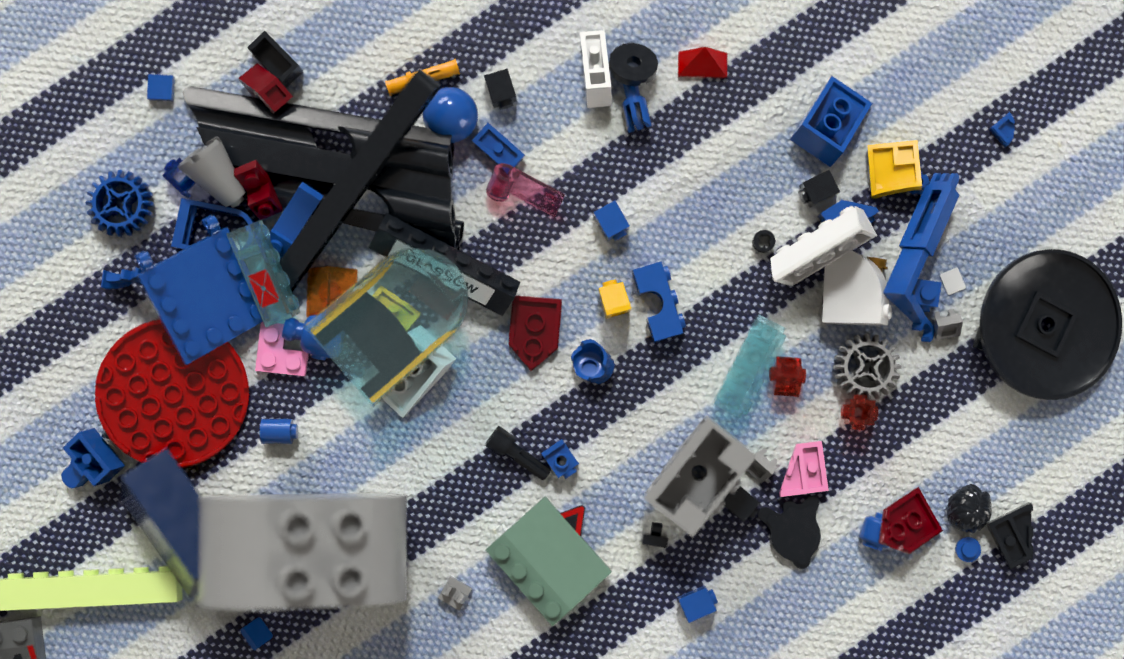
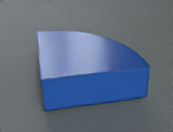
[989,112,1015,147]

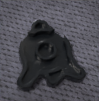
[757,496,821,569]

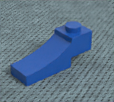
[260,182,323,260]

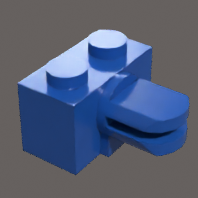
[61,428,125,488]

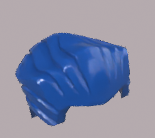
[571,339,615,384]

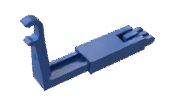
[883,173,959,342]

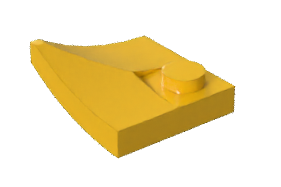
[867,140,922,199]

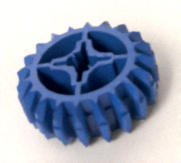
[85,170,154,237]

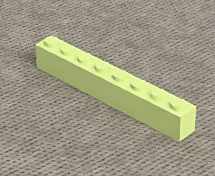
[0,566,183,611]

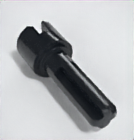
[485,426,551,480]

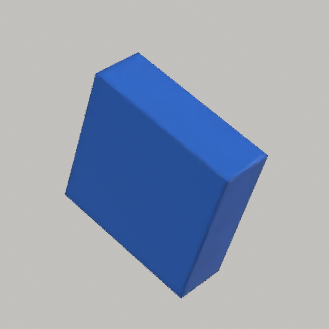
[147,74,175,101]

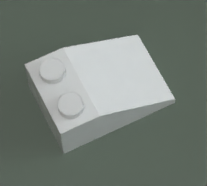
[371,325,456,418]

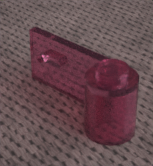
[486,163,565,217]

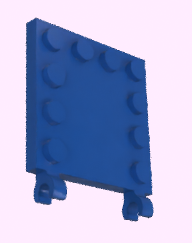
[134,215,273,365]

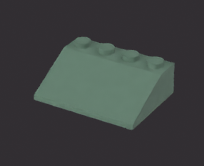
[485,496,612,627]

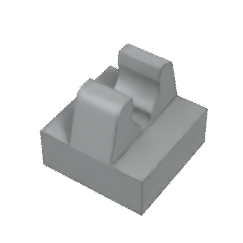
[934,309,963,340]
[746,449,777,483]
[438,576,472,610]

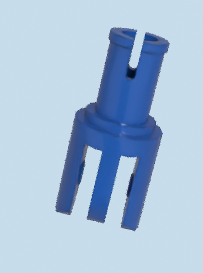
[622,84,652,133]

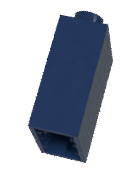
[121,448,201,598]

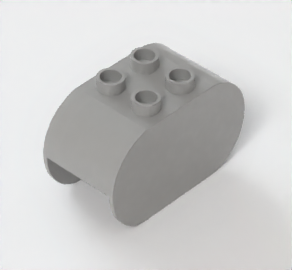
[197,493,407,610]

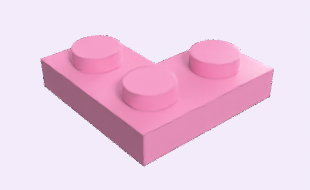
[255,322,309,376]

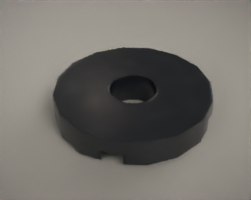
[609,43,658,86]

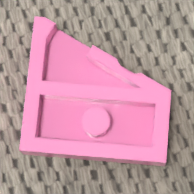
[779,441,829,497]

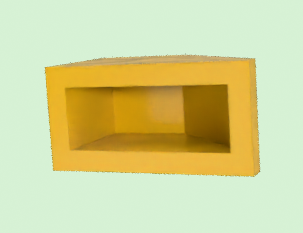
[598,279,631,319]

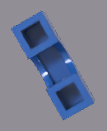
[632,261,686,343]

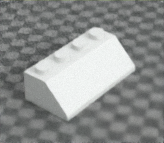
[770,206,877,286]

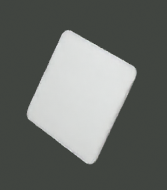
[940,268,966,295]

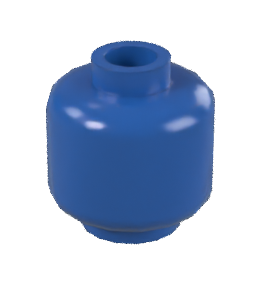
[859,512,888,551]

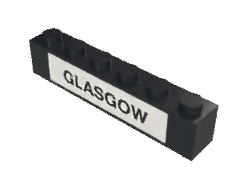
[368,213,520,316]

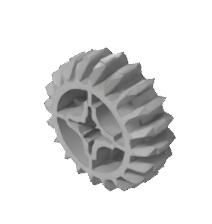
[833,333,901,401]

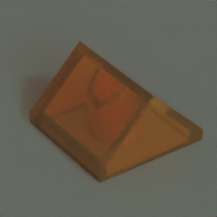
[306,266,358,318]

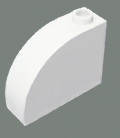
[822,251,892,326]

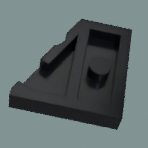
[986,502,1033,569]

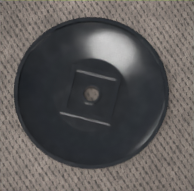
[979,249,1122,400]

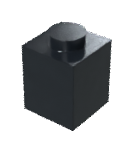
[484,68,517,110]
[798,170,840,208]
[724,486,760,522]

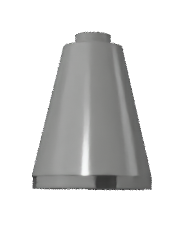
[178,136,245,208]

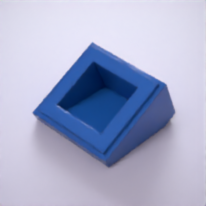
[240,617,273,650]

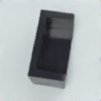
[247,31,303,88]

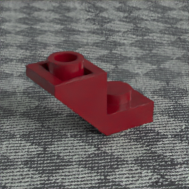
[238,63,293,114]
[234,160,283,221]

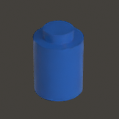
[260,419,298,444]

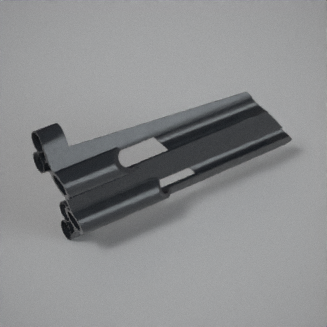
[182,86,464,251]

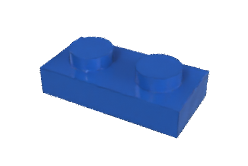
[472,123,525,174]

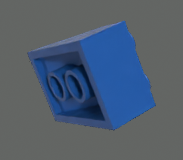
[790,76,872,167]

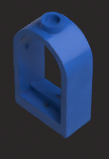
[171,198,264,258]

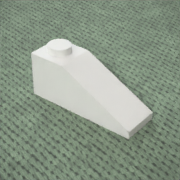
[580,30,612,108]

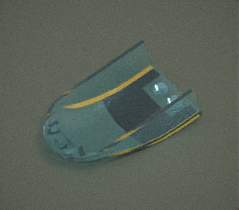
[304,248,468,407]

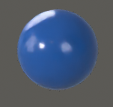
[422,87,478,143]

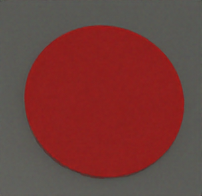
[95,319,249,468]

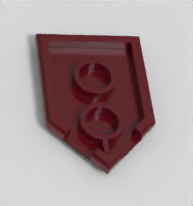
[508,296,562,371]
[879,487,943,554]

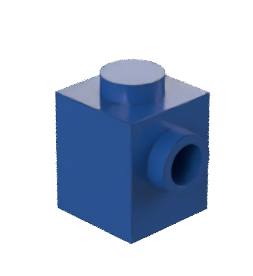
[912,279,942,312]

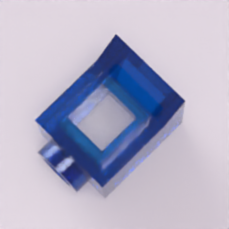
[162,157,196,199]

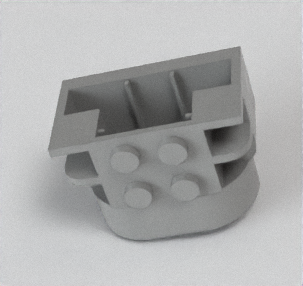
[644,415,757,537]

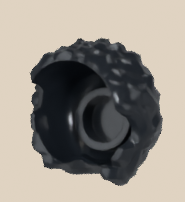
[947,484,992,533]

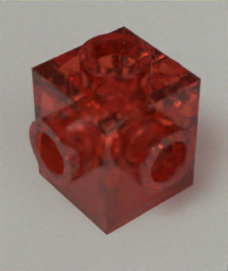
[769,356,806,397]
[841,394,878,430]

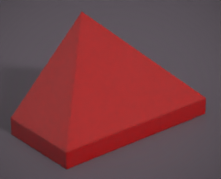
[678,47,728,78]

